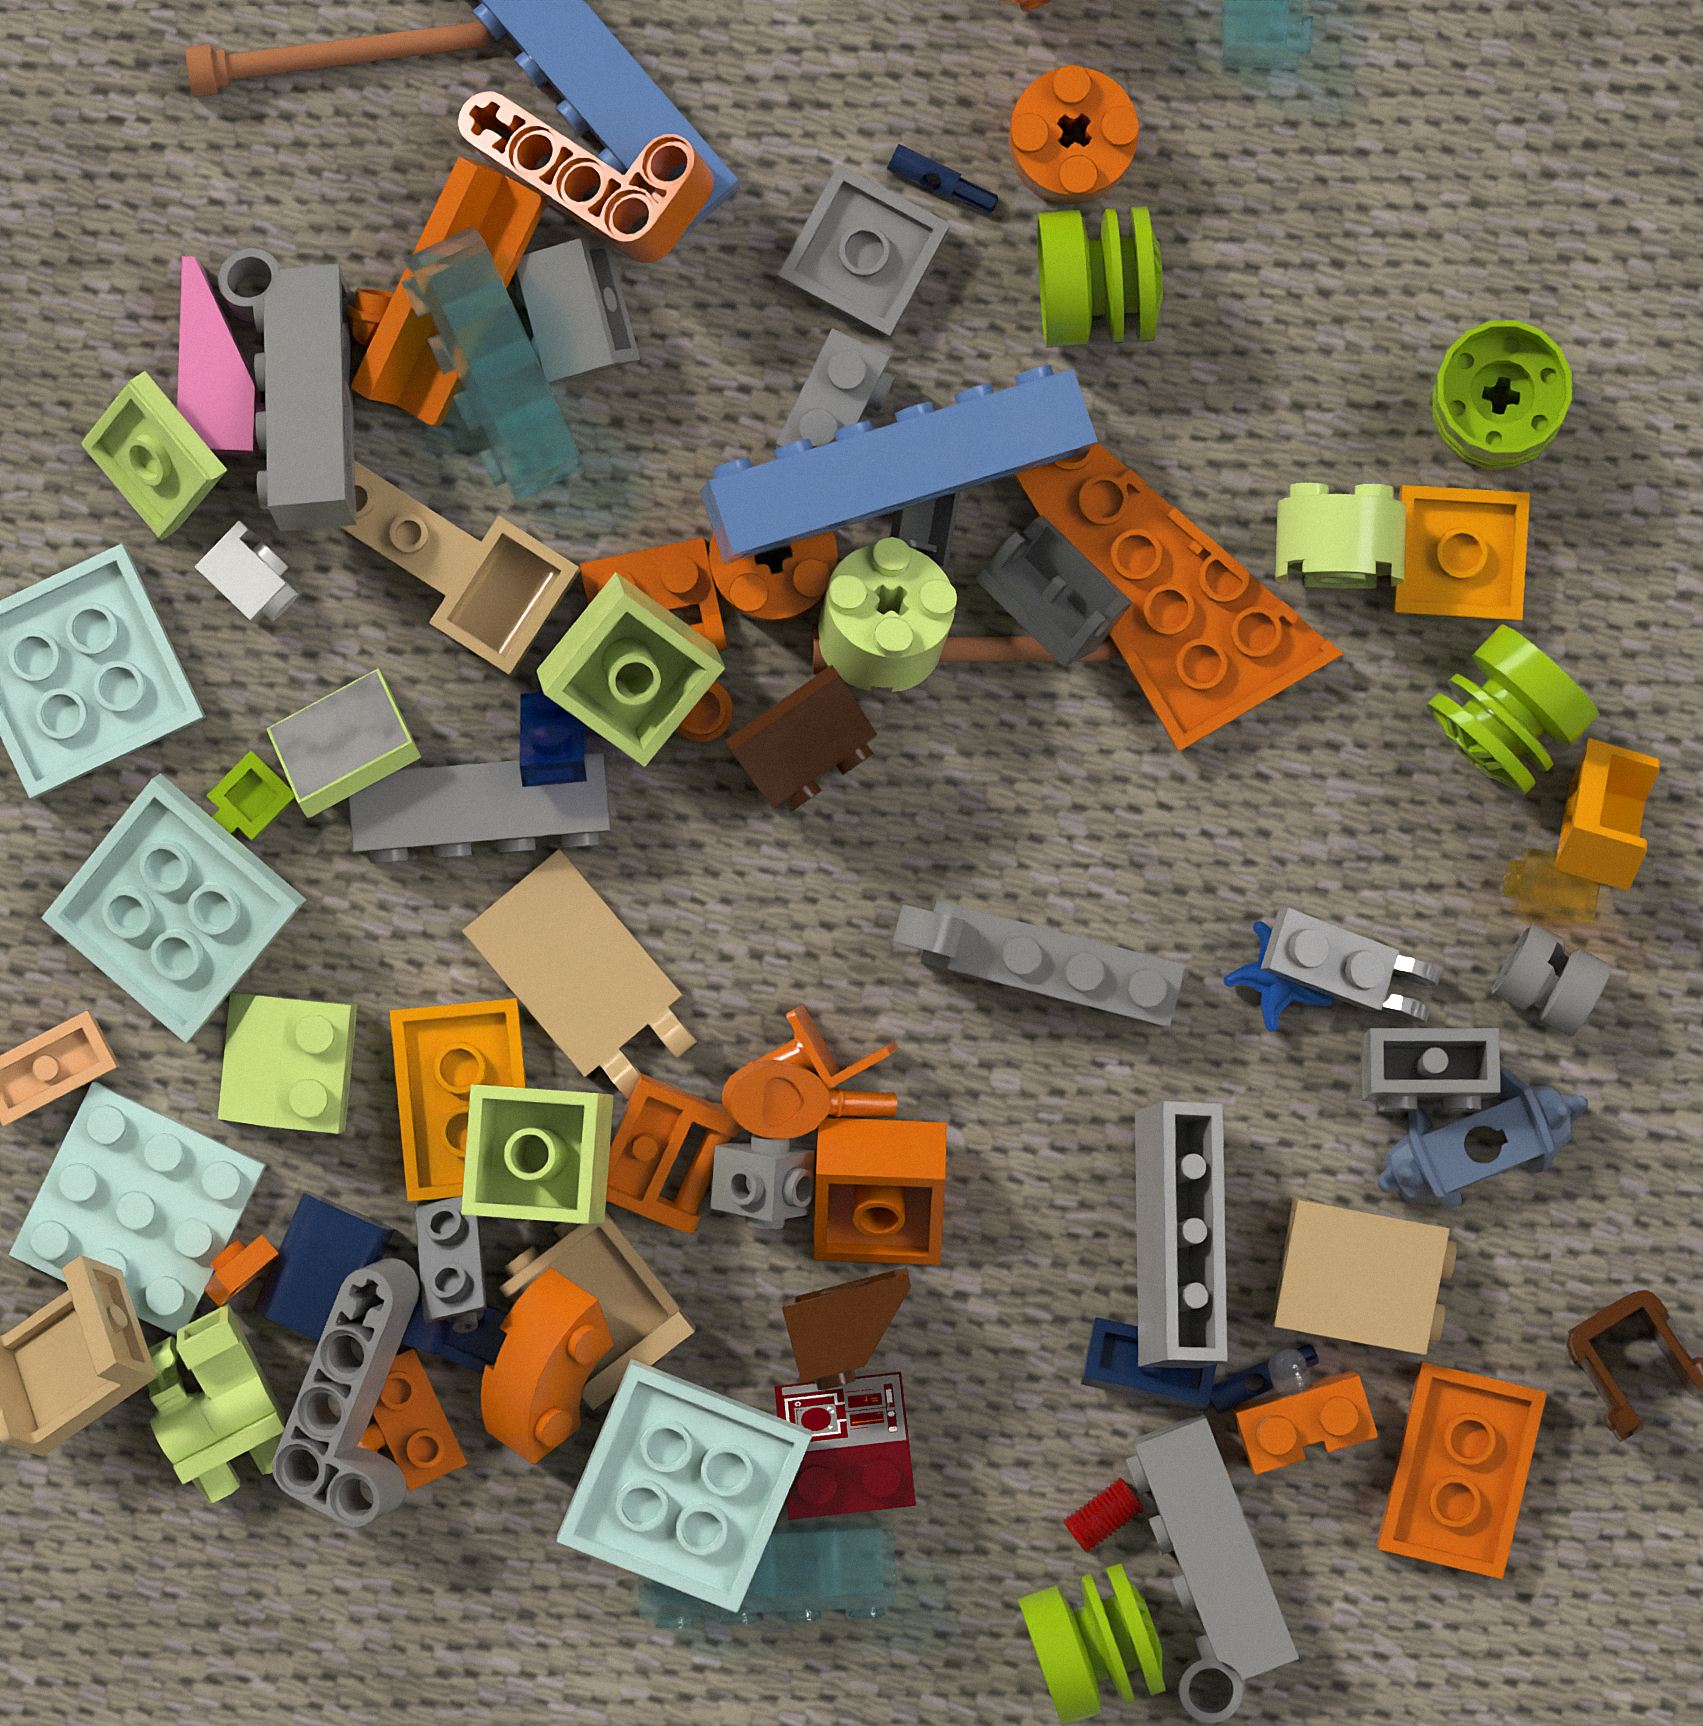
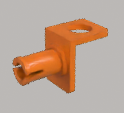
[747,1004,899,1090]

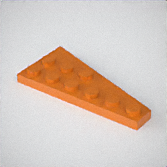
[1013,442,1344,752]

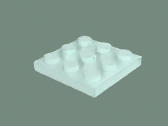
[0,543,206,799]
[41,773,306,1043]
[9,1082,267,1336]
[557,1359,812,1613]

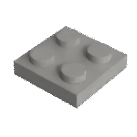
[778,163,951,339]

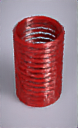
[1063,1477,1145,1553]

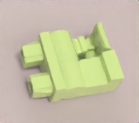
[147,1304,286,1503]

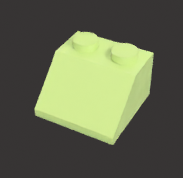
[218,992,358,1134]

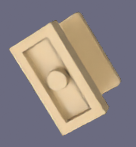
[1270,1197,1457,1355]
[499,1210,696,1410]
[0,1255,157,1456]

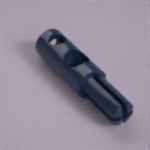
[887,144,998,215]
[1211,1344,1319,1414]

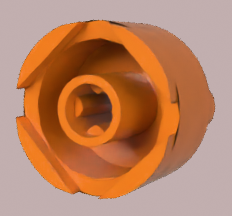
[1008,65,1139,204]
[709,531,838,624]

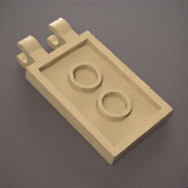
[462,849,698,1099]

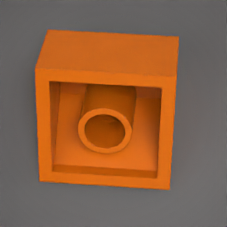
[813,1118,947,1265]

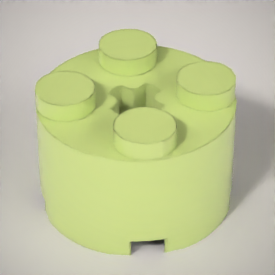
[1275,483,1406,589]
[818,537,957,692]

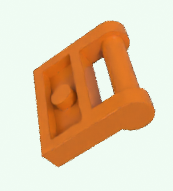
[579,537,728,652]
[606,1073,742,1234]

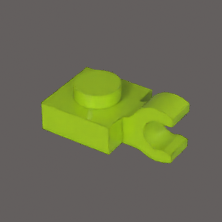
[206,751,296,842]

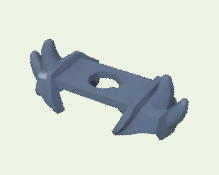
[1378,1067,1588,1209]

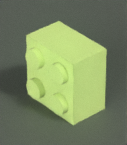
[536,572,725,767]
[461,1084,614,1224]

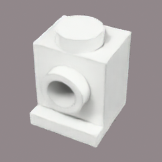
[195,521,298,624]

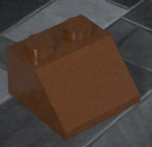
[782,1267,911,1390]

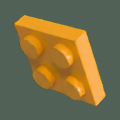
[1392,485,1530,622]

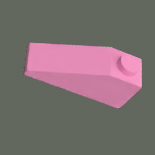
[177,256,266,456]

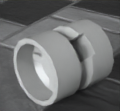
[1492,922,1612,1037]

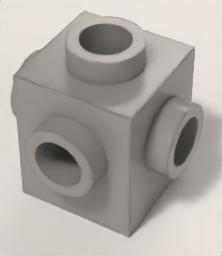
[711,1134,815,1229]

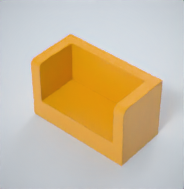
[1554,738,1661,891]

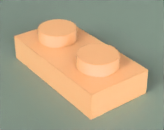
[0,1010,120,1126]

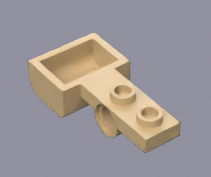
[338,461,581,677]

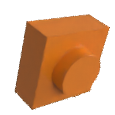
[204,1234,279,1308]

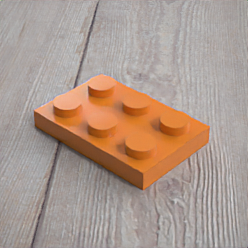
[1376,1360,1547,1579]

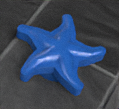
[1223,921,1334,1032]

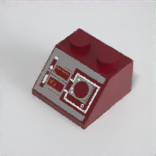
[774,1371,916,1520]

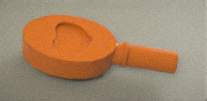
[722,1060,898,1139]

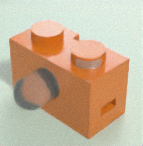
[1231,1348,1378,1475]

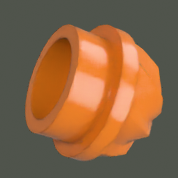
[346,288,394,348]

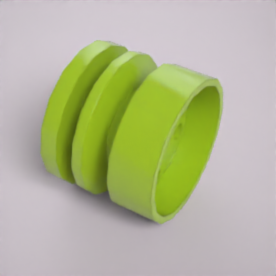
[1037,206,1163,348]
[1432,320,1572,470]
[1426,624,1600,795]
[1018,1563,1166,1726]

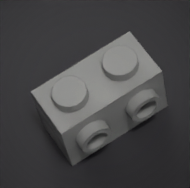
[515,237,640,383]
[775,328,895,449]
[1360,1028,1501,1112]

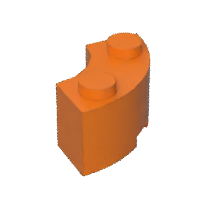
[481,1267,614,1465]

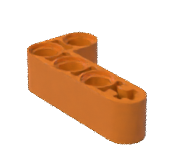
[458,92,714,263]

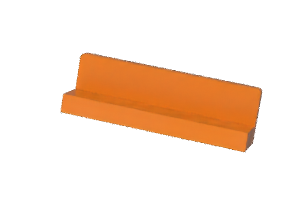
[350,156,548,427]

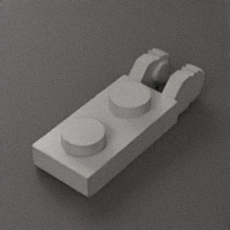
[1260,908,1442,1023]

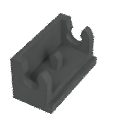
[975,515,1133,667]

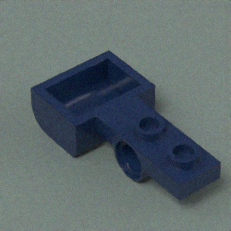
[253,1191,508,1375]

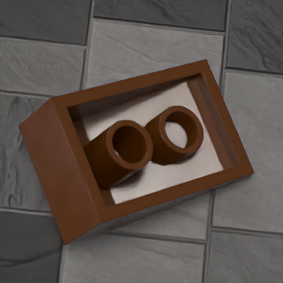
[725,665,877,812]

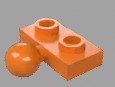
[357,1348,467,1492]

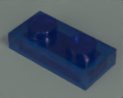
[520,690,587,787]

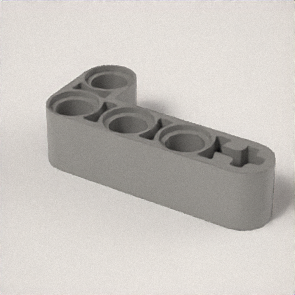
[272,1258,420,1527]

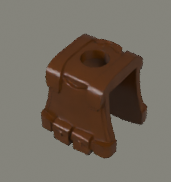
[1566,1290,1703,1442]

